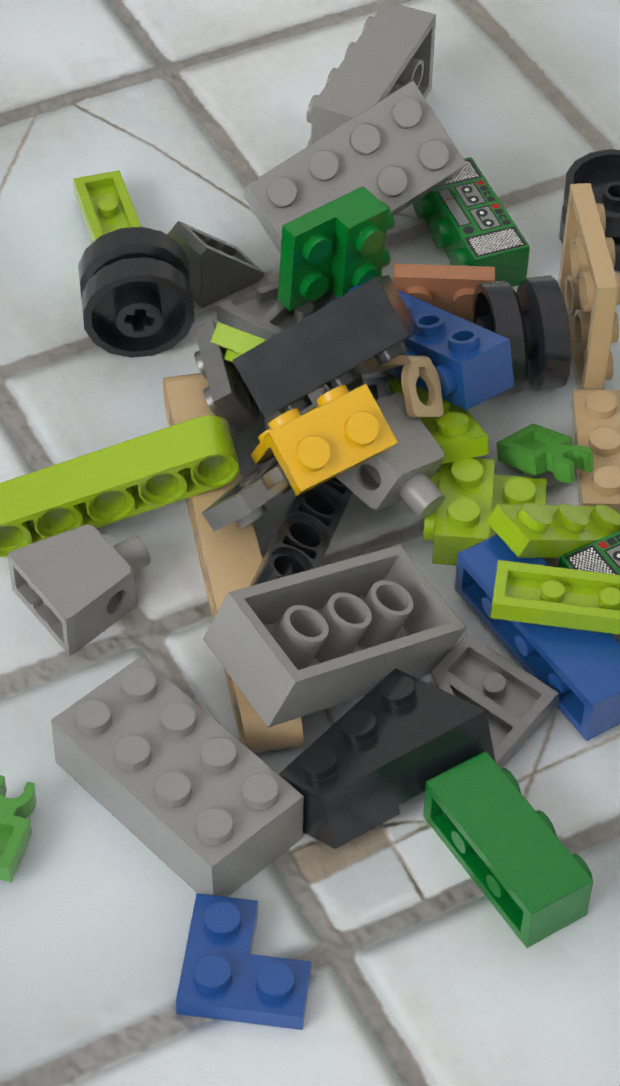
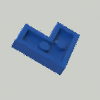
[176,893,311,1030]

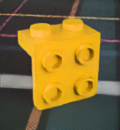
[251,384,398,496]

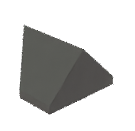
[167,221,265,308]

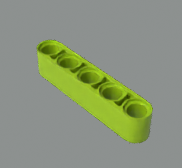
[0,415,239,557]

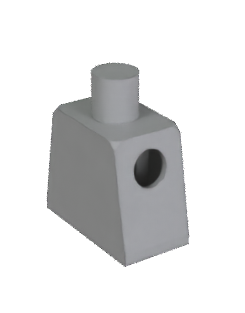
[336,392,445,519]
[8,524,151,656]

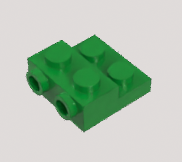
[278,186,395,311]

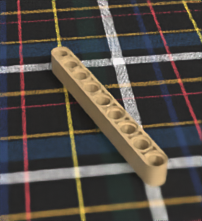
[162,373,304,753]

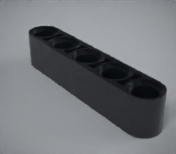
[250,477,353,586]

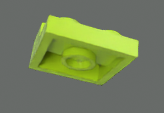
[423,458,547,566]

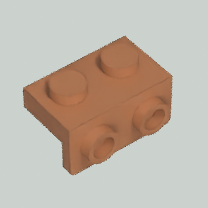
[393,263,495,322]

